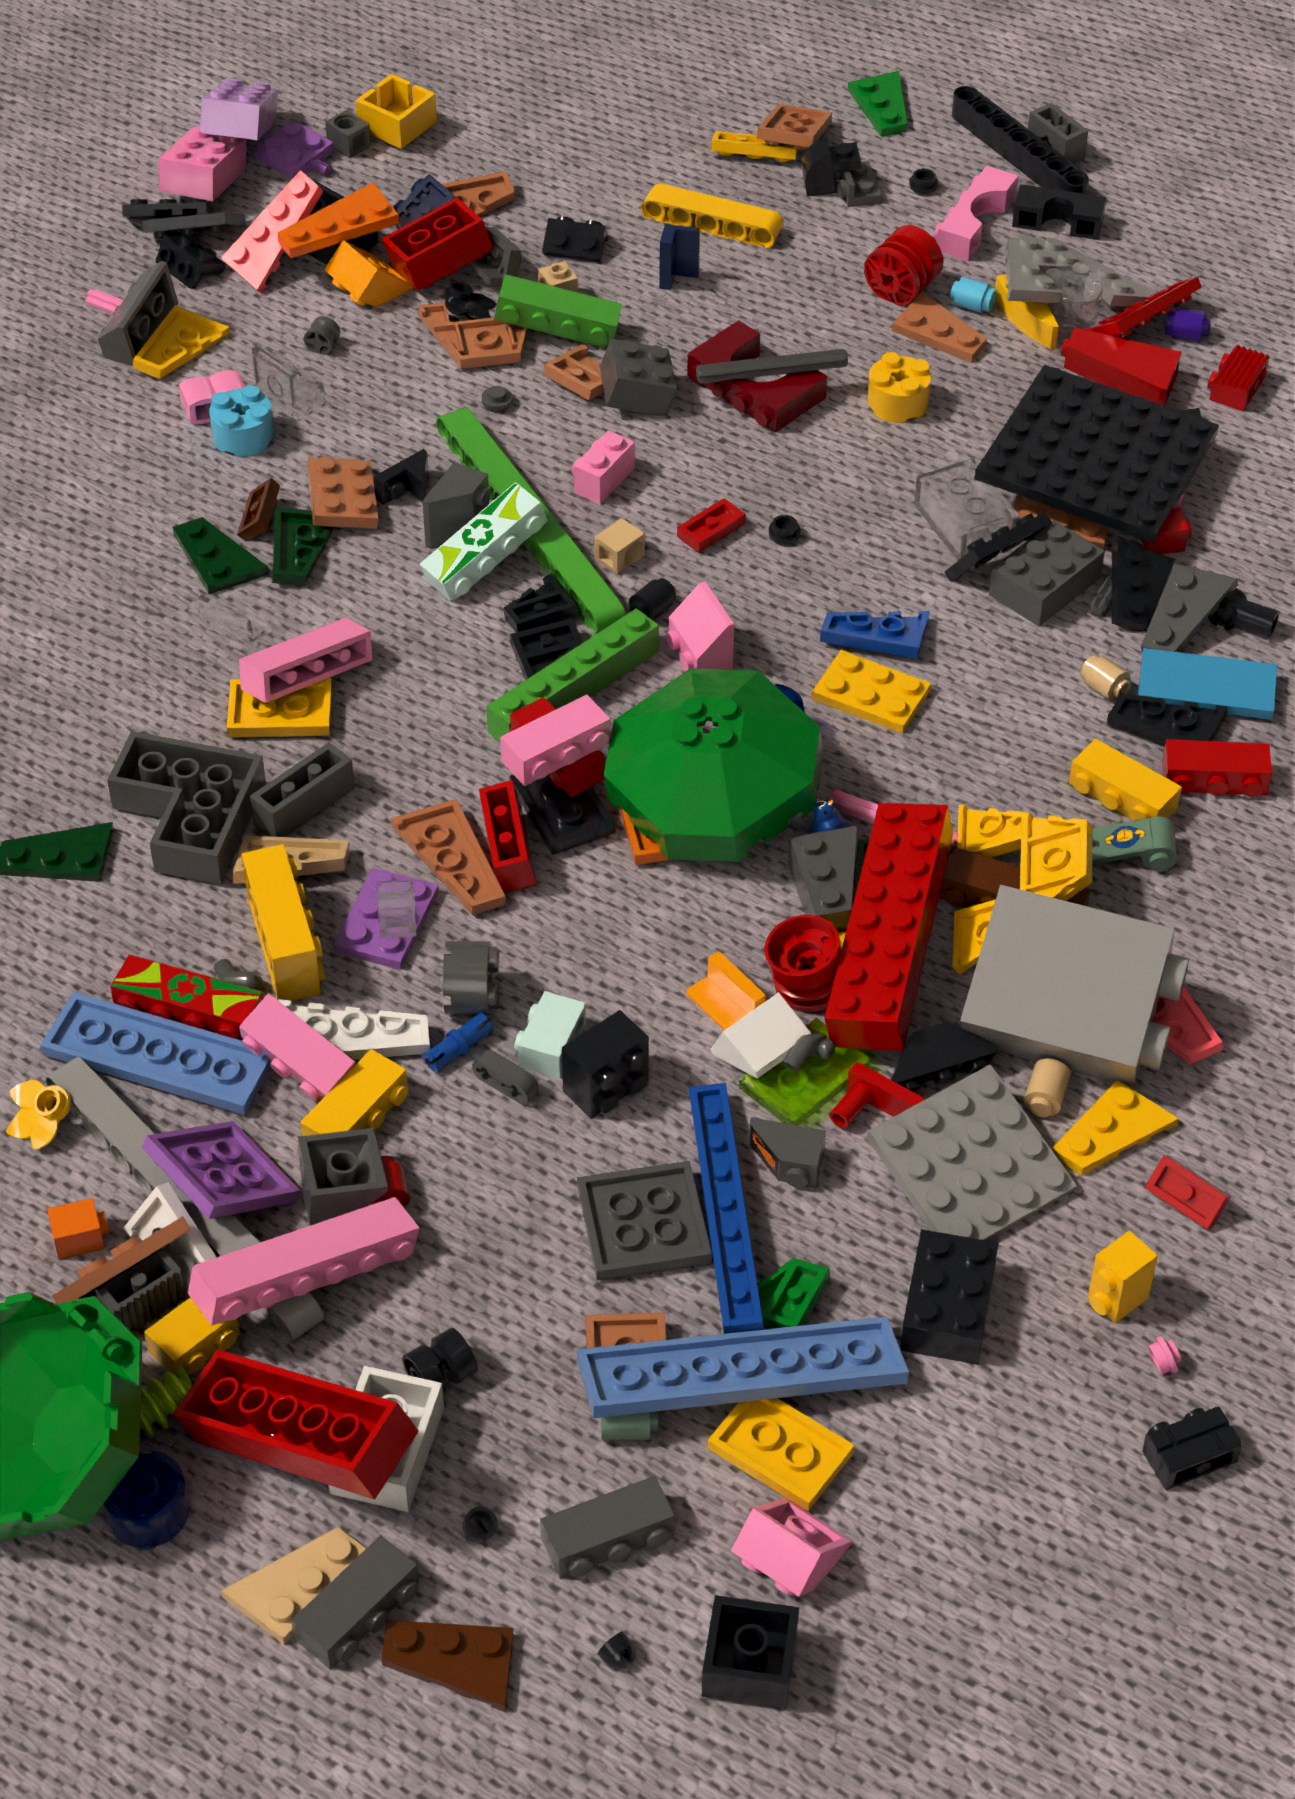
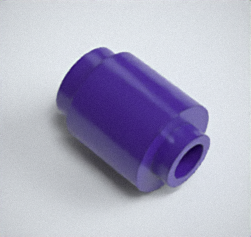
[1165,309,1211,342]

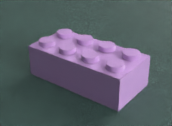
[200,78,278,140]

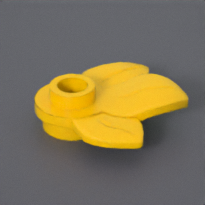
[6,1080,71,1150]

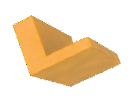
[686,951,766,1030]

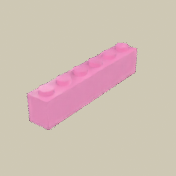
[188,1197,420,1326]

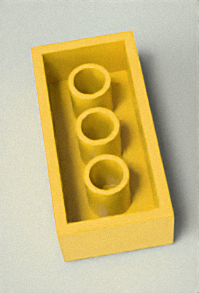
[241,844,325,1001]

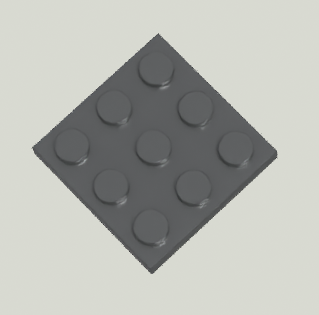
[577,1161,712,1280]

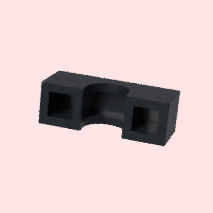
[1012,184,1107,240]

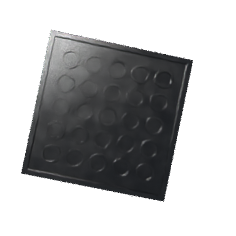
[974,365,1219,543]

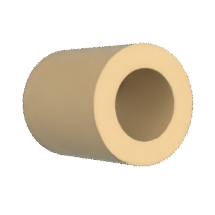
[1024,1058,1071,1118]

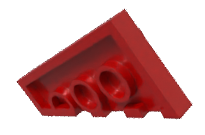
[1084,276,1202,338]

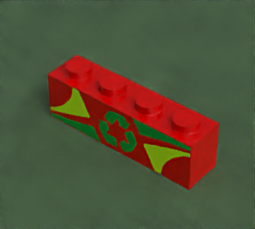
[110,954,264,1041]

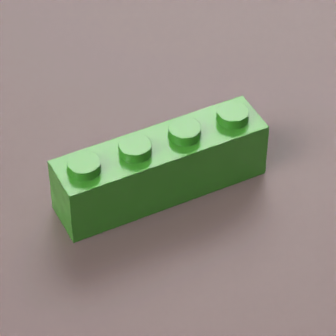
[494,274,622,348]

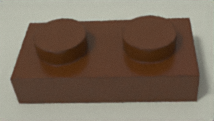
[237,478,280,541]

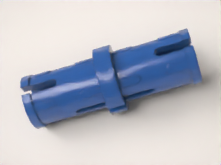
[422,1012,494,1074]

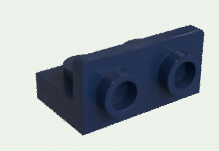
[393,174,456,228]

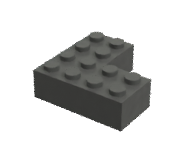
[107,731,266,884]

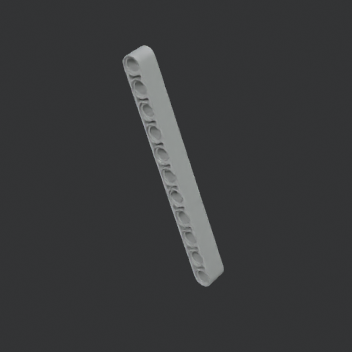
[45,1056,324,1343]

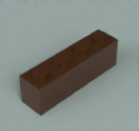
[939,847,1091,907]

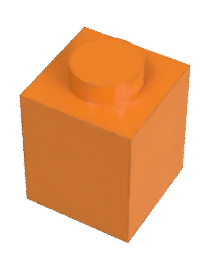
[47,1198,109,1260]

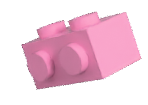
[572,430,635,504]

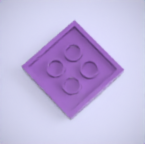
[142,1121,300,1219]

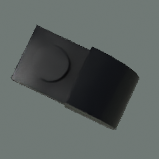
[801,138,862,196]

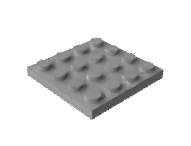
[866,1064,1077,1240]

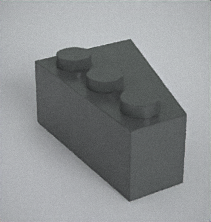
[788,826,857,933]

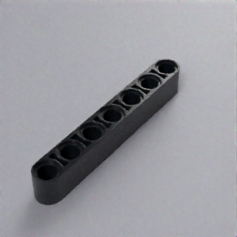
[952,86,1089,194]

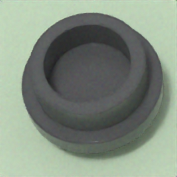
[482,386,512,412]

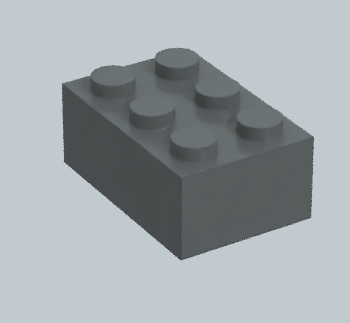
[989,520,1105,626]

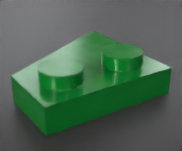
[757,1258,831,1329]

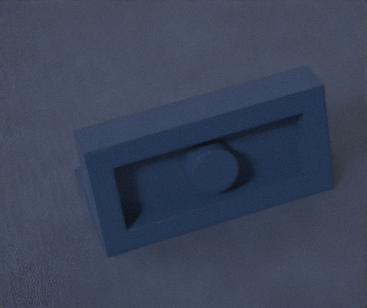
[659,224,700,290]

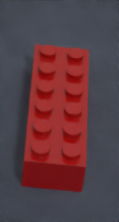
[172,1349,419,1500]

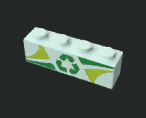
[419,482,548,602]

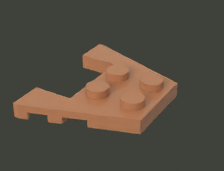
[419,303,529,369]

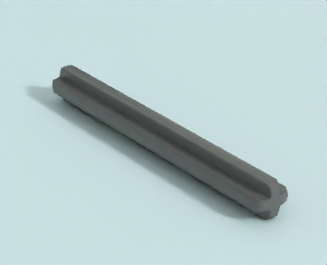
[696,349,848,384]

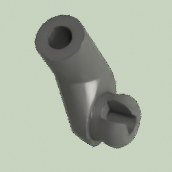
[214,959,263,991]
[783,1033,836,1073]

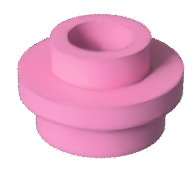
[1148,1336,1182,1375]

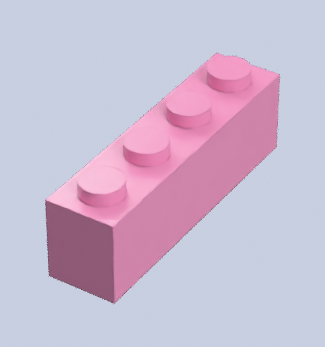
[239,618,372,703]

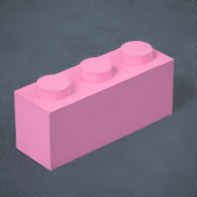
[500,695,611,786]
[239,993,355,1102]

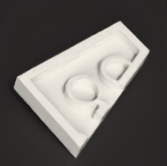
[123,1182,216,1290]

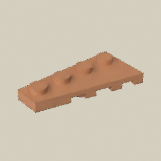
[391,799,506,916]

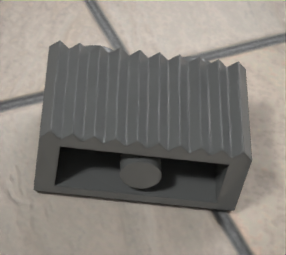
[95,1248,185,1331]

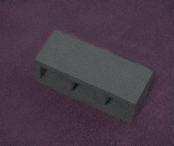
[250,742,355,837]
[540,1476,675,1579]
[291,1535,419,1670]

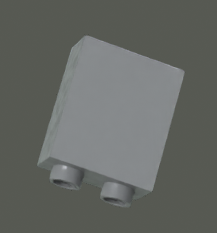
[960,885,1190,1087]

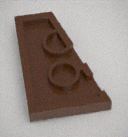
[381,1620,514,1712]

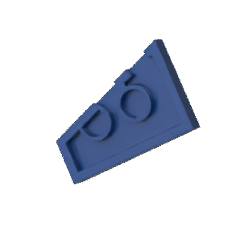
[820,611,930,658]

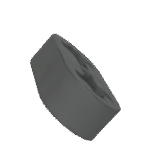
[472,1050,539,1105]

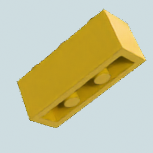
[1069,738,1182,821]
[300,1049,409,1136]

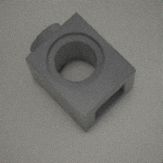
[325,110,371,158]

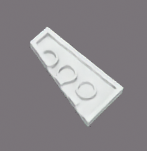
[279,999,430,1060]

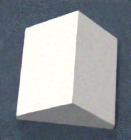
[710,992,811,1079]

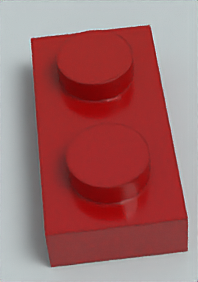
[677,498,746,553]
[1144,1155,1231,1229]

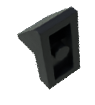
[374,449,429,505]

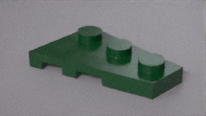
[272,507,335,586]
[172,517,269,594]
[0,822,114,882]

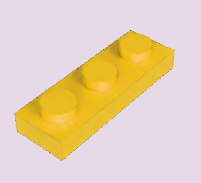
[711,131,799,162]

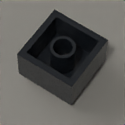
[562,1010,649,1119]
[701,1595,800,1709]

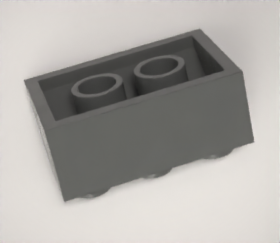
[98,261,179,367]

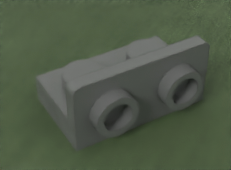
[833,161,882,207]

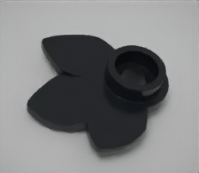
[444,281,497,320]

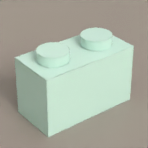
[514,991,586,1079]

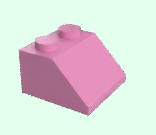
[666,581,734,672]
[731,1497,853,1597]

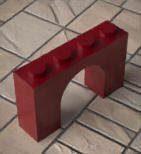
[687,320,828,433]

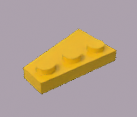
[133,305,229,379]

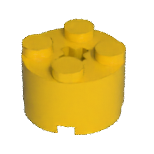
[867,352,931,423]

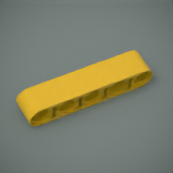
[641,183,784,248]

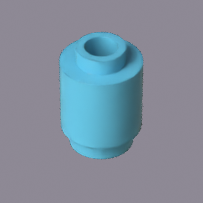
[950,276,997,313]

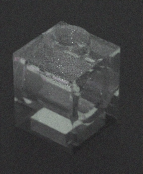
[377,880,417,938]

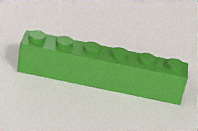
[486,608,659,742]

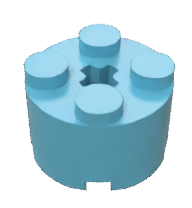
[209,385,275,457]

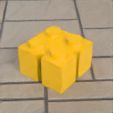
[355,73,437,149]

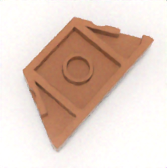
[52,1216,191,1304]

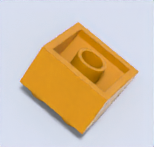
[324,240,413,307]

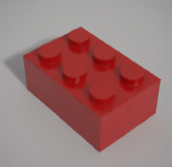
[382,197,493,291]

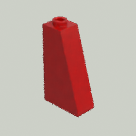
[1061,328,1181,406]

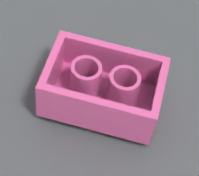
[158,126,246,202]

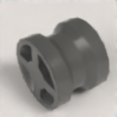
[303,316,341,355]

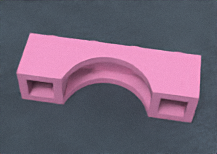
[934,166,1018,261]

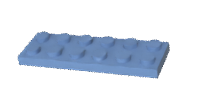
[40,992,272,1115]

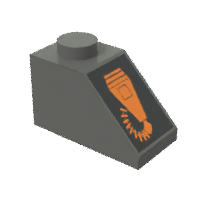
[749,1117,826,1188]

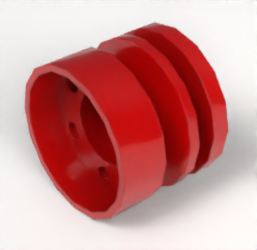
[864,225,944,306]
[764,914,842,1013]

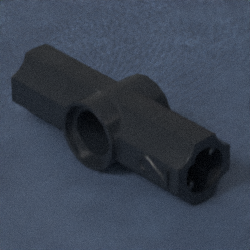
[1208,588,1280,637]

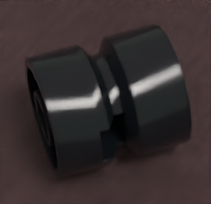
[402,1328,478,1392]

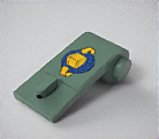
[1092,816,1177,872]

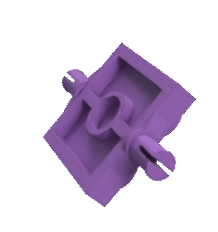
[253,120,335,179]

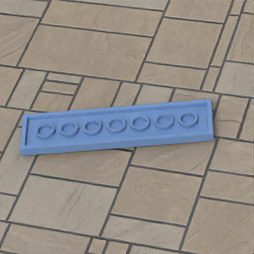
[577,1317,909,1418]

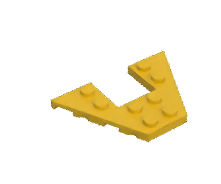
[952,804,1093,975]

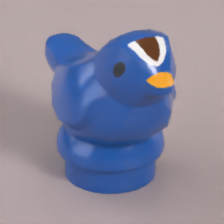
[809,800,853,834]

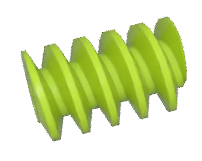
[140,1365,193,1437]

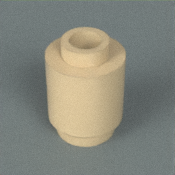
[1080,655,1131,701]

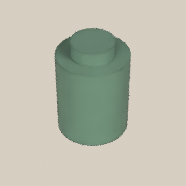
[601,1411,658,1440]

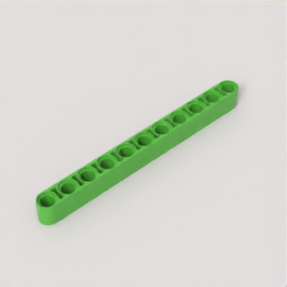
[436,407,626,635]

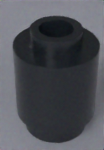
[629,578,676,621]

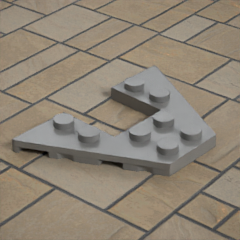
[1005,236,1155,307]

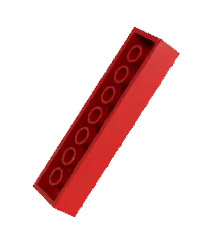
[824,803,953,1051]

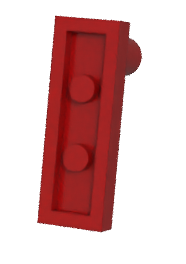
[829,1061,925,1129]

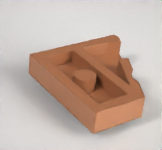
[543,344,604,401]

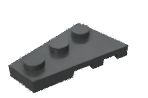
[1141,563,1238,652]

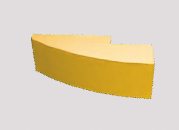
[995,274,1059,349]

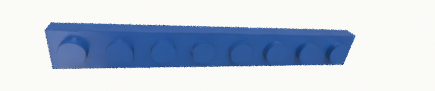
[689,1083,763,1334]

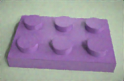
[333,868,439,970]

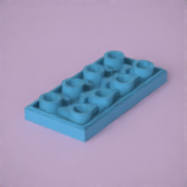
[1138,648,1277,720]

